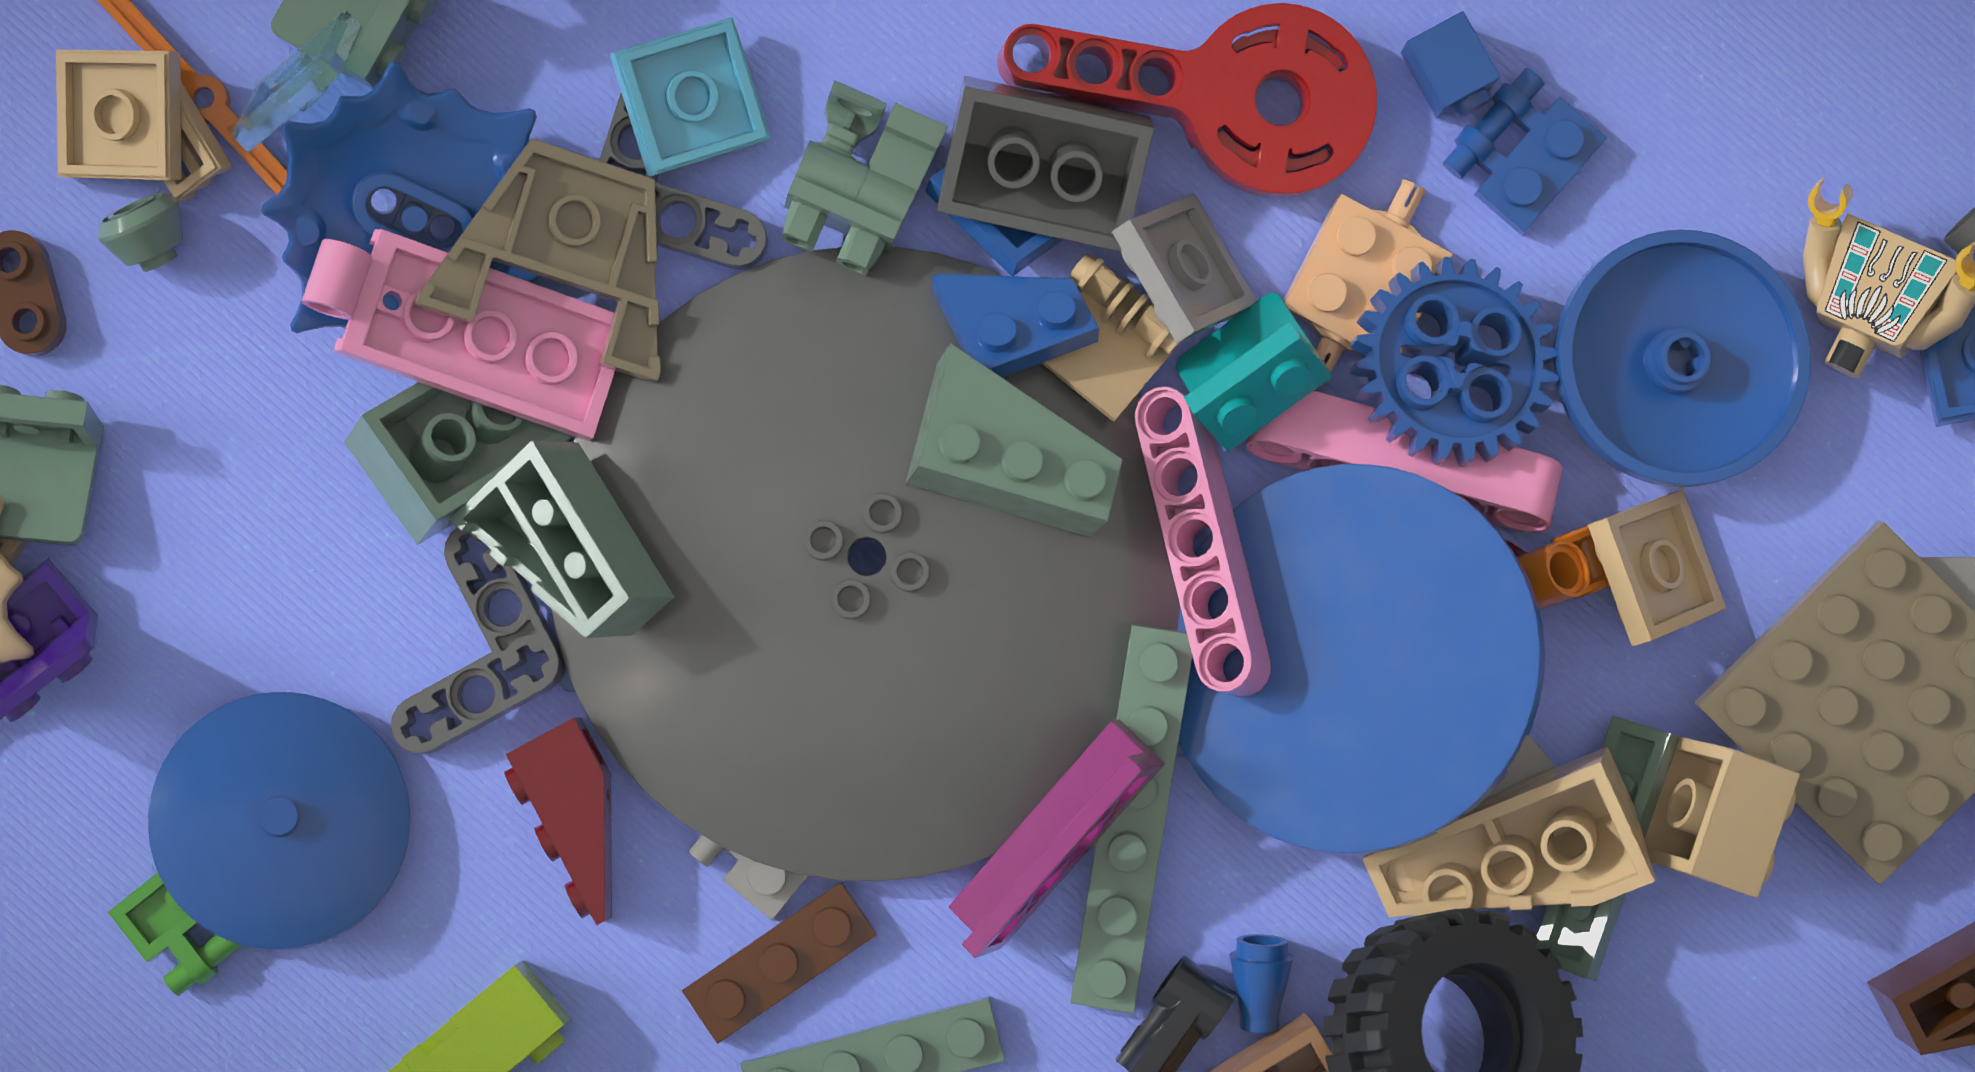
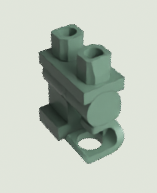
[782,80,948,276]

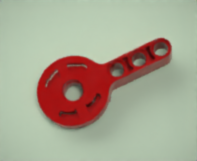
[997,3,1377,198]

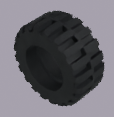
[1323,908,1583,1072]

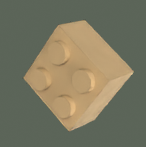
[1645,735,1800,898]

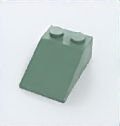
[344,382,576,546]

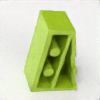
[388,961,572,1072]

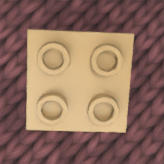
[1041,254,1182,422]

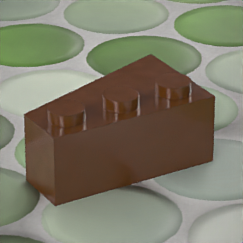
[1867,921,1975,1055]

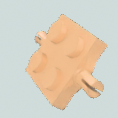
[1283,179,1453,382]

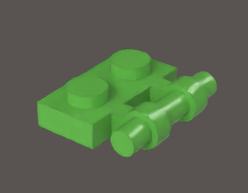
[108,872,249,996]

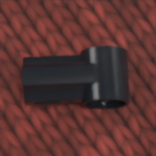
[1115,955,1237,1072]

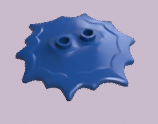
[261,61,541,333]

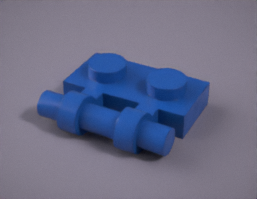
[1443,68,1608,235]

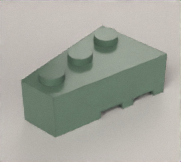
[906,344,1123,537]
[449,441,674,638]

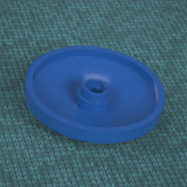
[1553,229,1811,487]
[148,692,410,950]

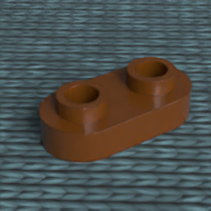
[0,230,67,356]

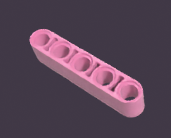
[1135,387,1271,697]
[1246,391,1563,533]

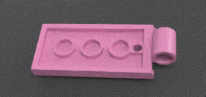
[302,229,615,441]

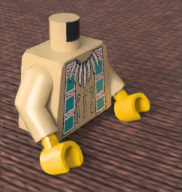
[1802,178,1975,379]

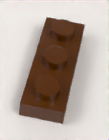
[682,881,877,1044]

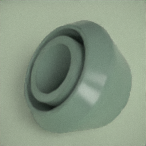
[97,192,183,272]

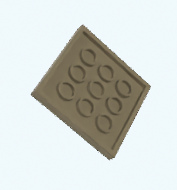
[1694,520,1975,885]

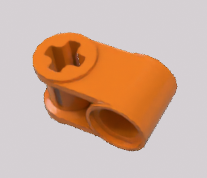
[1517,525,1610,610]

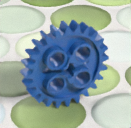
[1349,257,1560,467]

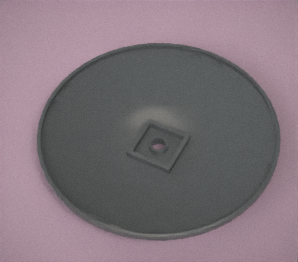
[552,247,1180,881]

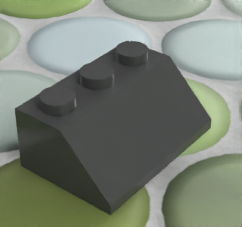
[937,75,1154,252]

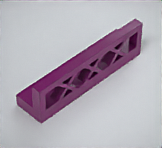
[948,719,1165,958]

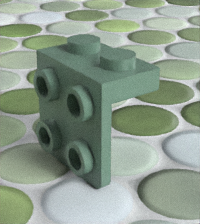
[271,0,437,89]
[0,385,104,546]

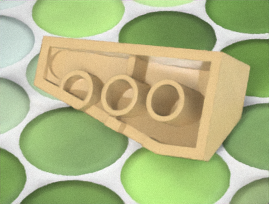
[1362,747,1656,917]

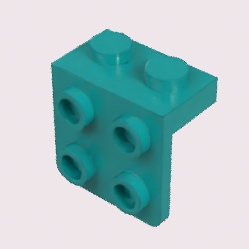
[1176,293,1333,452]

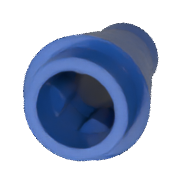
[1229,934,1294,1033]

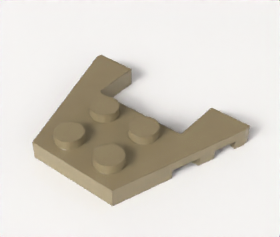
[414,138,661,382]

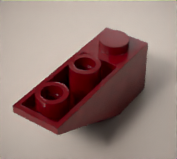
[504,717,612,926]

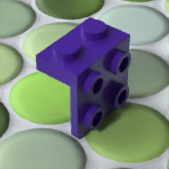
[0,558,98,722]

